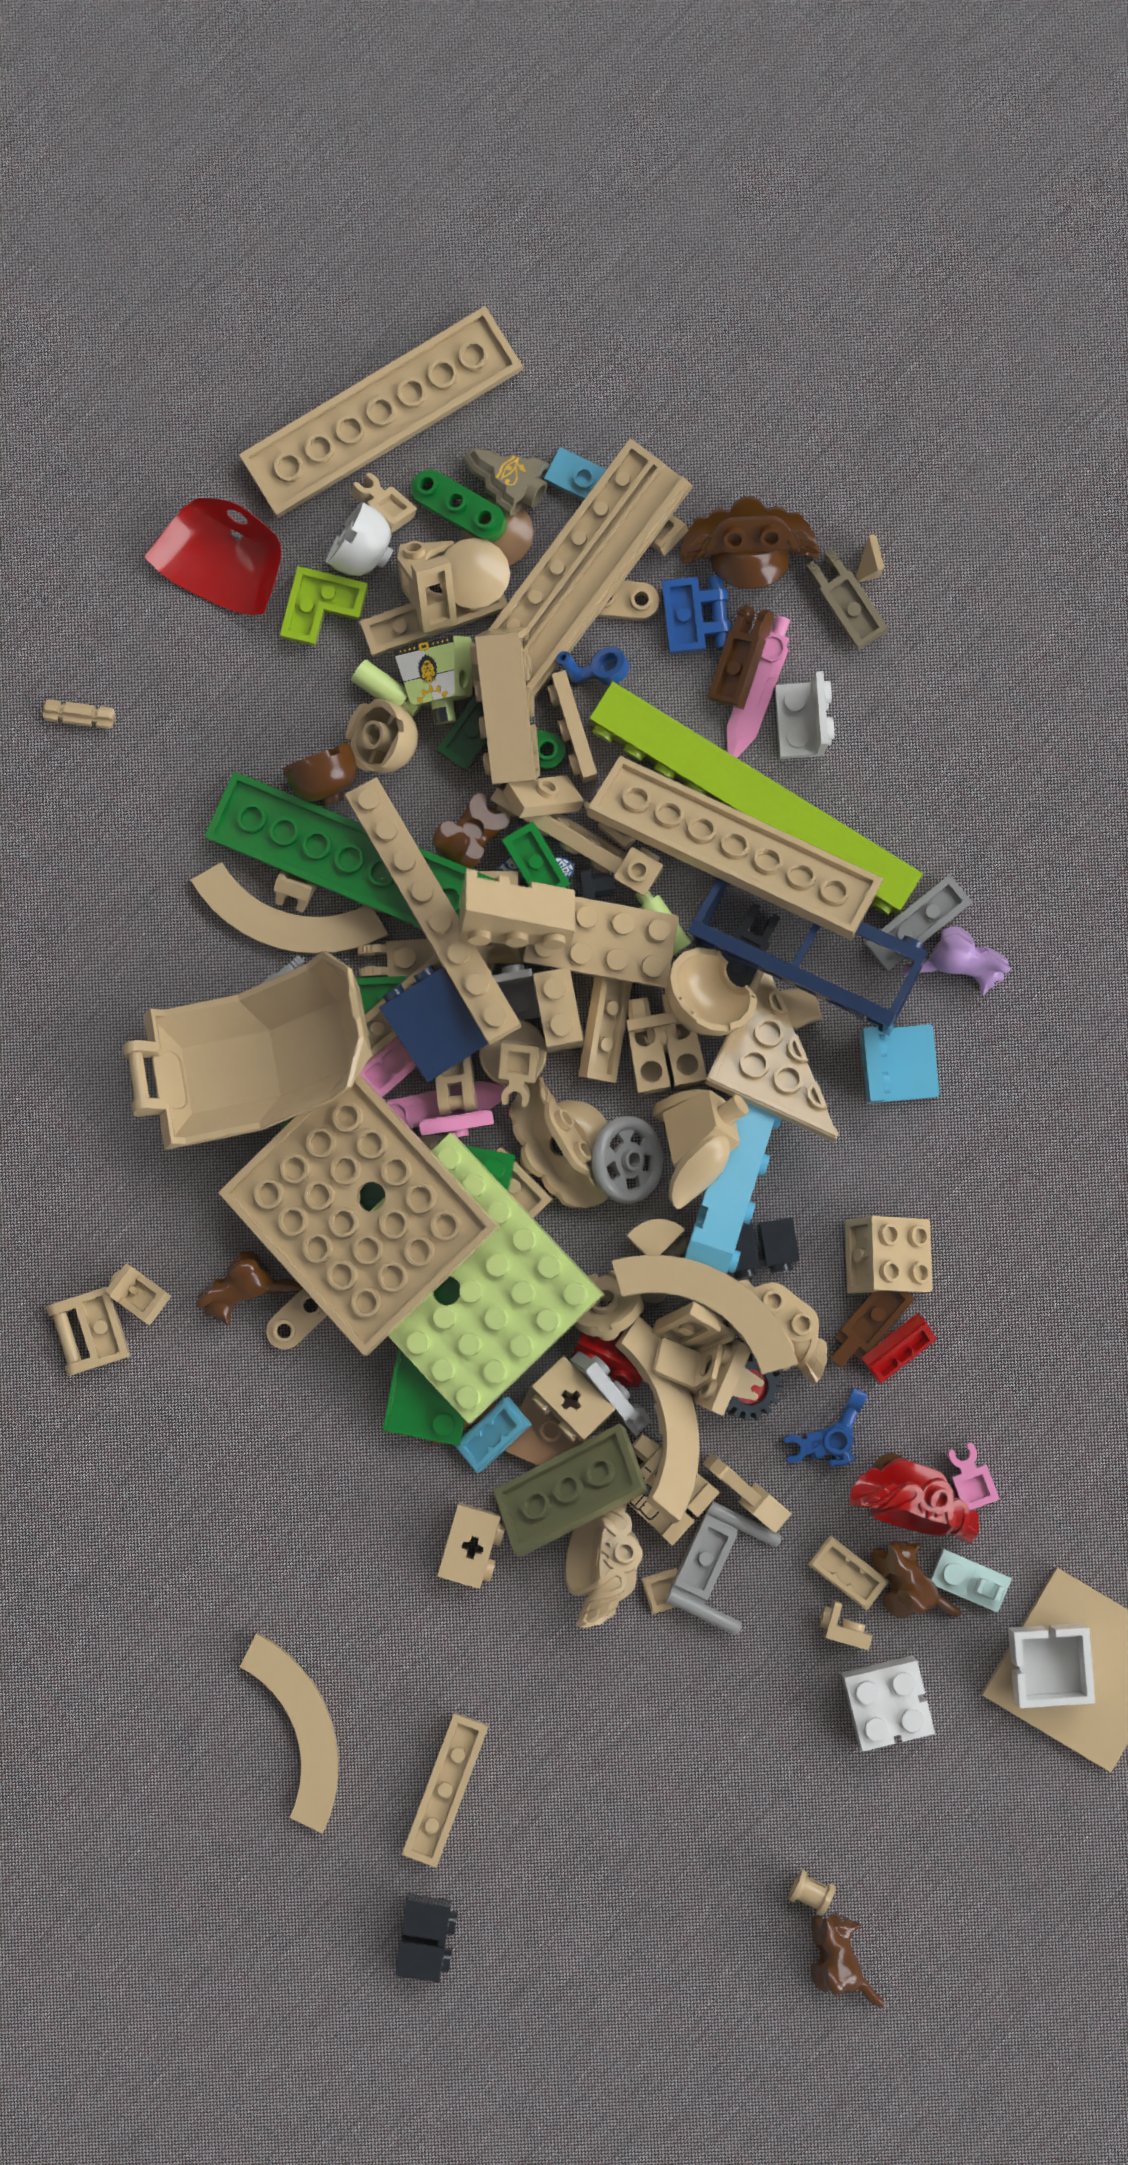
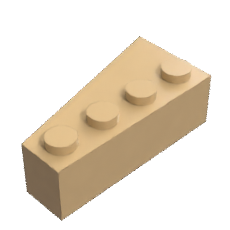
[470,626,540,784]

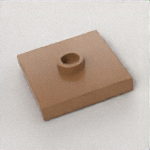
[505,1382,587,1466]

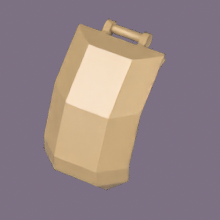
[123,951,372,1149]

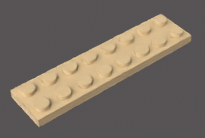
[239,306,523,518]
[586,756,883,940]

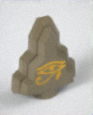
[463,448,550,516]

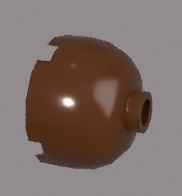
[282,742,357,807]

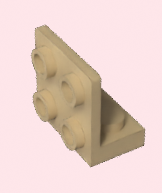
[845,1216,933,1294]

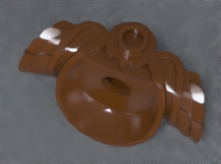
[680,496,820,589]

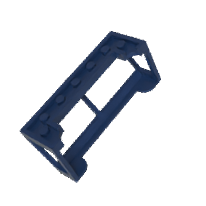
[688,878,928,1036]

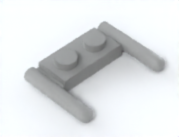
[665,1501,781,1635]

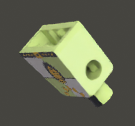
[394,636,473,725]

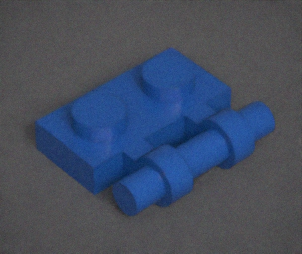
[661,575,732,655]

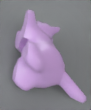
[902,926,1011,995]

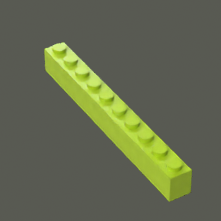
[589,682,923,915]

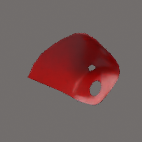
[144,498,281,615]

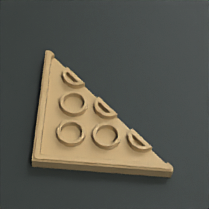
[705,970,839,1143]

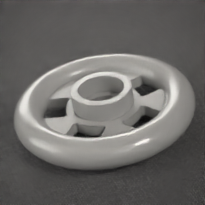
[591,1116,664,1204]

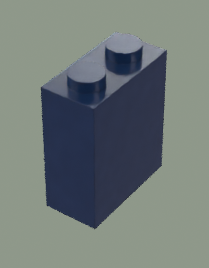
[379,965,488,1082]

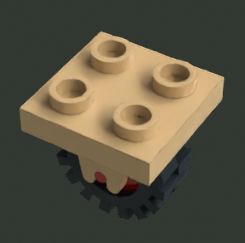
[689,1339,783,1420]

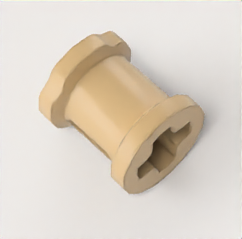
[788,1869,836,1916]

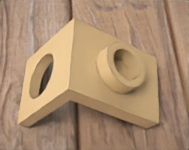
[652,1338,724,1390]

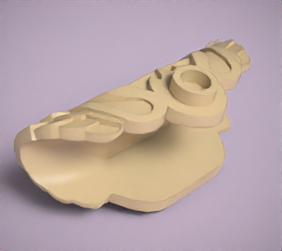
[509,1077,610,1209]
[727,1280,827,1385]
[565,1503,643,1628]

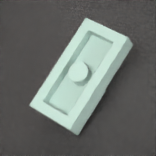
[930,1548,1012,1613]

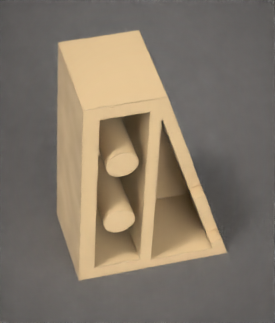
[459,869,575,949]

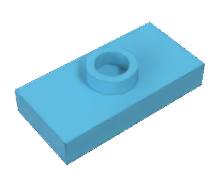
[544,447,607,501]
[454,1397,532,1473]

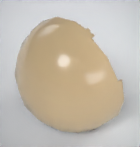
[666,948,757,1036]

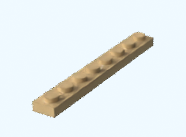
[345,777,521,1045]

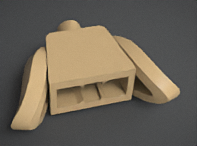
[653,1089,749,1209]

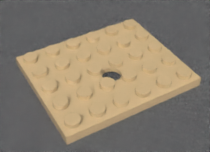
[218,1074,500,1356]

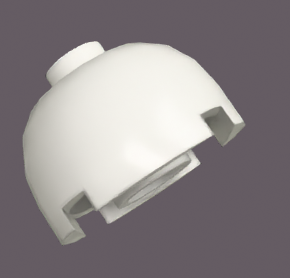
[326,502,393,576]

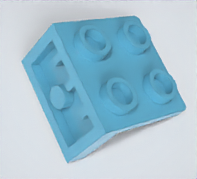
[859,1024,940,1104]

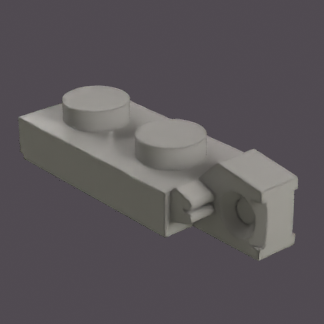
[570,1351,651,1436]

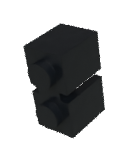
[727,1217,800,1279]
[395,1893,458,1983]

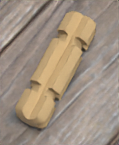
[43,699,115,729]

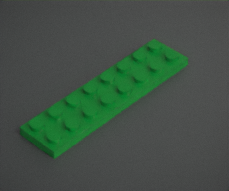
[204,771,497,930]

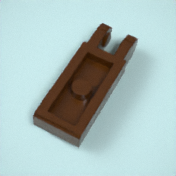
[707,605,774,710]

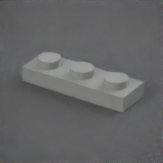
[864,874,973,972]

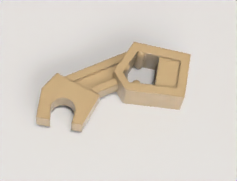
[702,1453,792,1533]

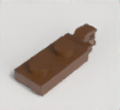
[829,1291,916,1368]

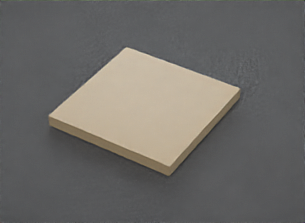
[981,1566,1128,1773]

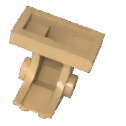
[398,541,457,633]

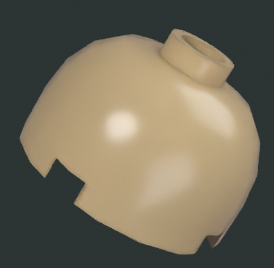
[346,699,418,773]

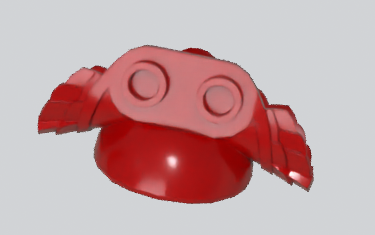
[849,1458,979,1545]

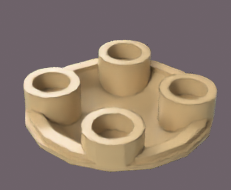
[440,538,511,612]

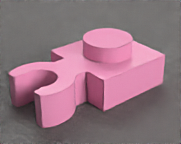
[947,1442,1000,1510]

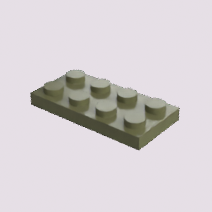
[493,1424,648,1557]

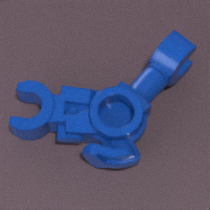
[784,1387,868,1467]

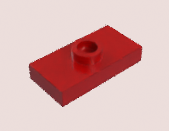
[861,1313,937,1384]

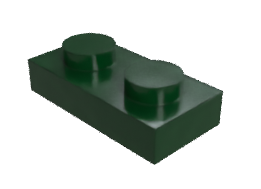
[436,695,487,772]

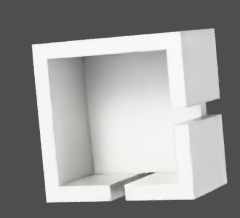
[1008,1623,1095,1708]
[841,1656,935,1752]

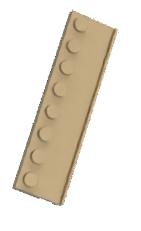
[472,438,693,701]

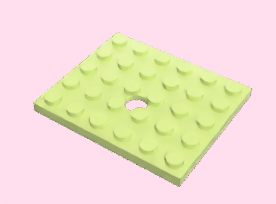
[370,1133,604,1424]

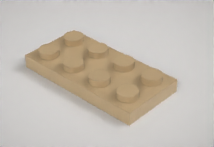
[521,896,679,989]

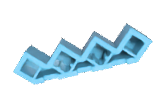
[684,1103,782,1274]

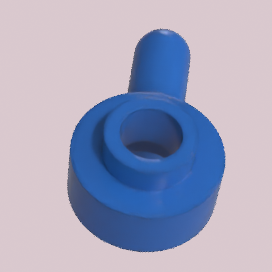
[556,646,630,685]

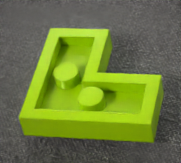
[280,566,369,647]

